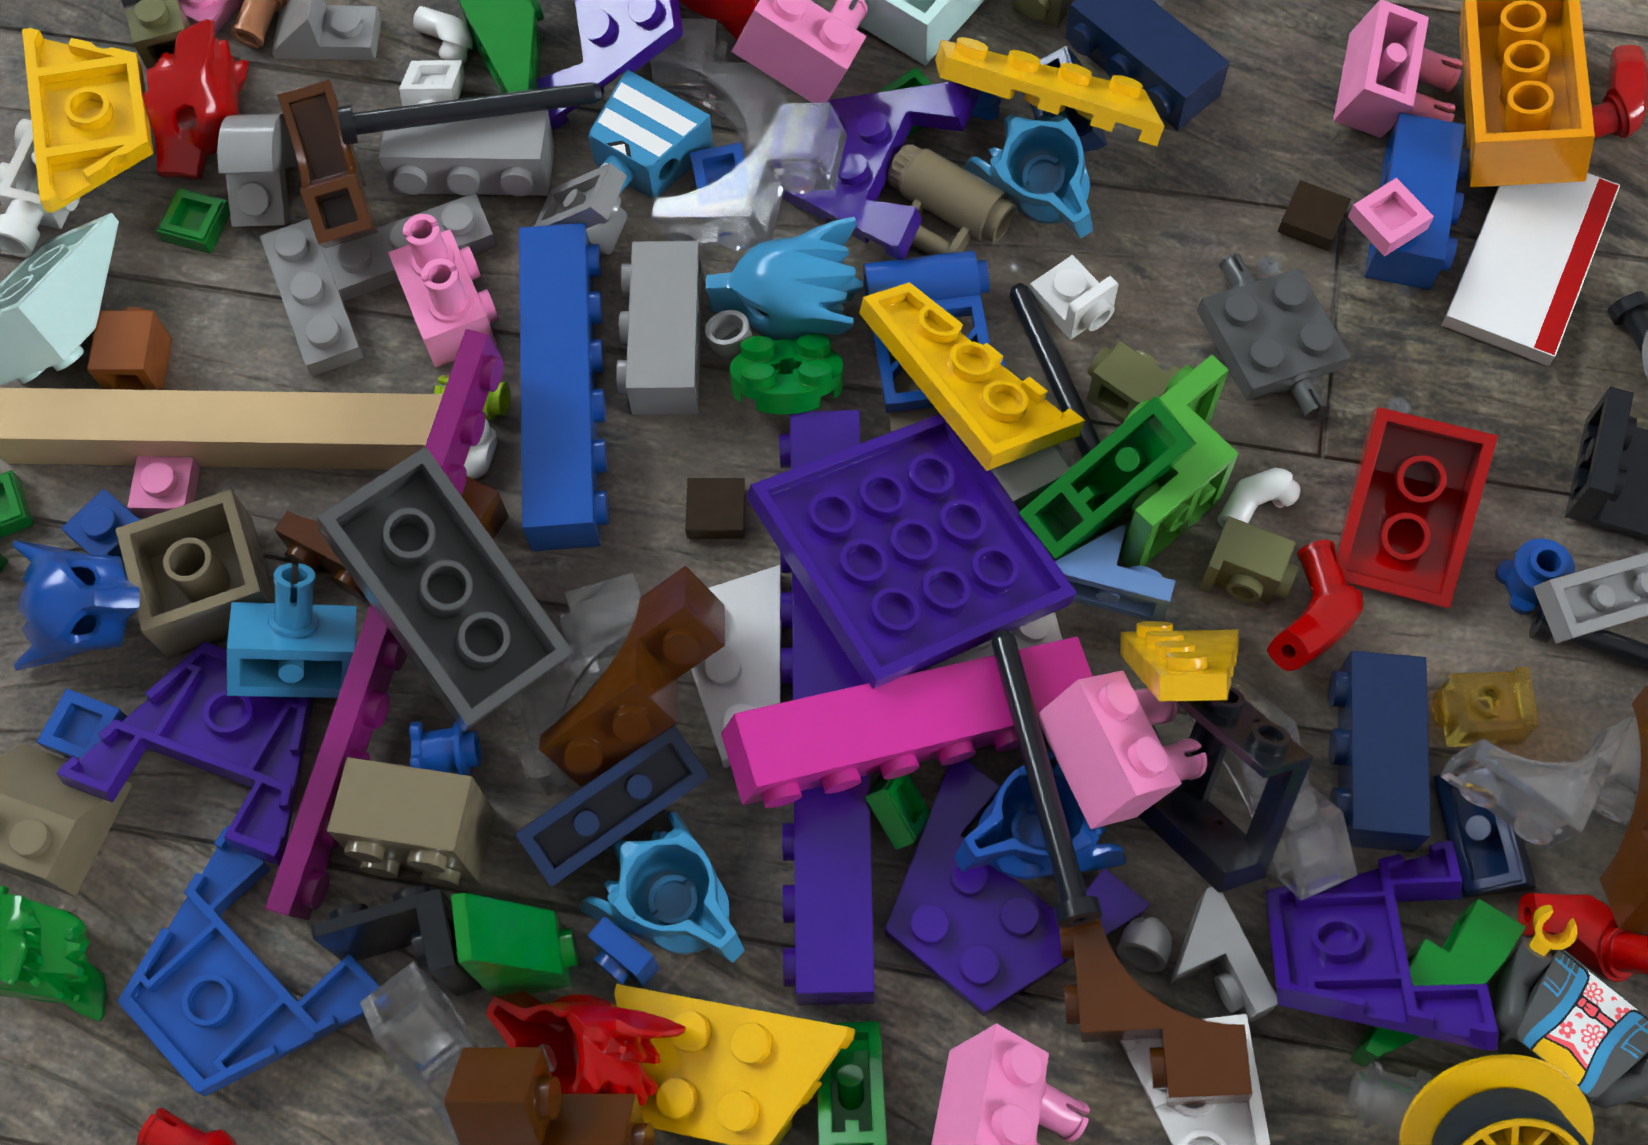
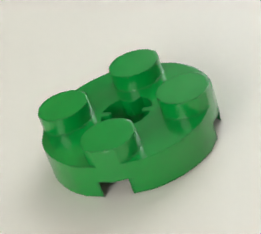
[730,333,844,414]

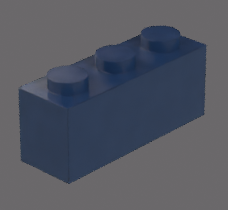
[1065,0,1230,131]
[1328,651,1431,852]
[515,725,710,887]

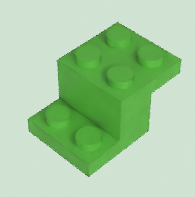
[1120,355,1239,567]

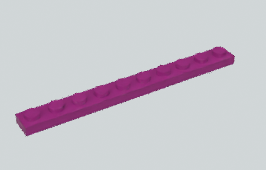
[265,329,503,921]

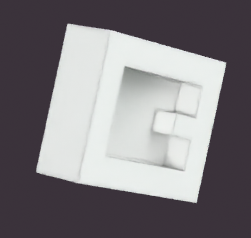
[399,60,465,106]
[1030,255,1119,340]

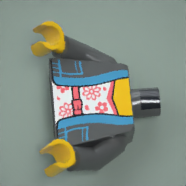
[1495,905,1648,1109]

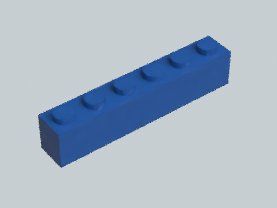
[519,223,610,551]

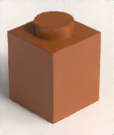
[87,307,172,390]

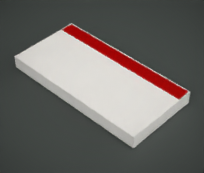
[1441,173,1620,366]

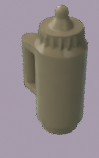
[887,144,1017,255]

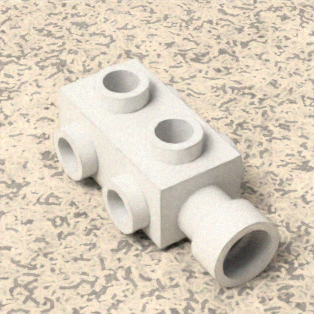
[0,119,80,257]

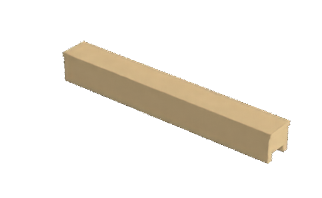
[0,388,443,470]

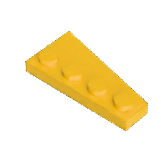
[935,37,1164,147]
[859,282,1086,471]
[1120,621,1239,701]

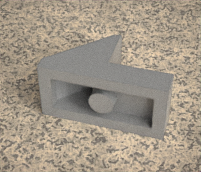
[272,0,382,61]
[534,163,627,255]
[1169,887,1278,1023]

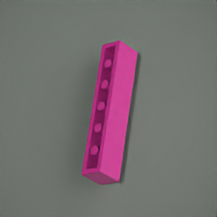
[721,636,1093,808]

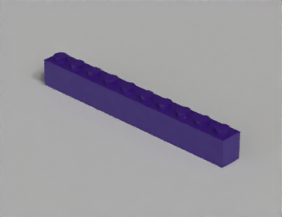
[779,410,874,1005]

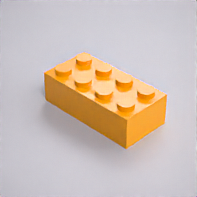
[1459,0,1595,187]

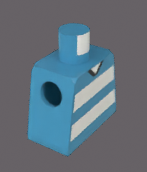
[588,70,714,197]

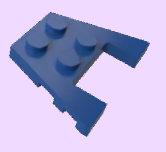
[117,825,392,1097]

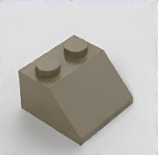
[0,744,132,897]

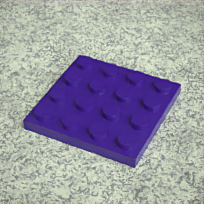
[747,414,1077,689]

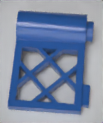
[863,250,1006,413]

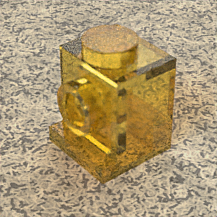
[1432,667,1539,747]

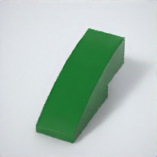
[1350,899,1526,1067]

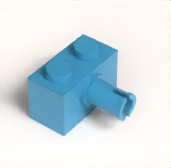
[227,563,356,698]

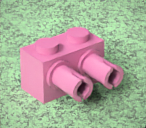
[731,0,868,109]
[1333,0,1463,138]
[388,214,499,368]
[1037,671,1207,829]
[931,1023,1090,1145]

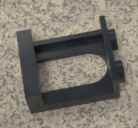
[1138,686,1313,893]

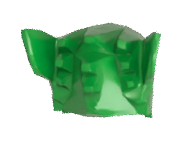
[0,886,106,1022]

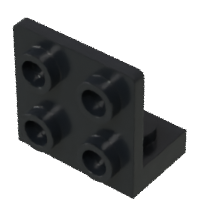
[1565,386,1648,541]
[311,885,482,996]

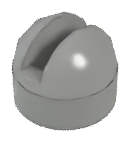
[705,310,752,360]
[1116,917,1172,972]

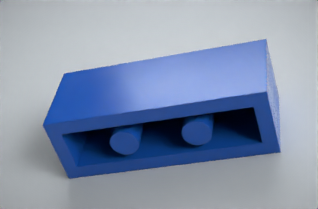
[1364,112,1470,290]

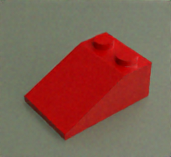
[1337,407,1499,609]

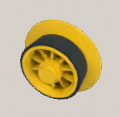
[1399,1054,1594,1145]

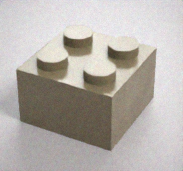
[115,489,275,657]
[327,757,495,888]

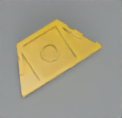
[22,28,153,213]
[614,984,855,1145]

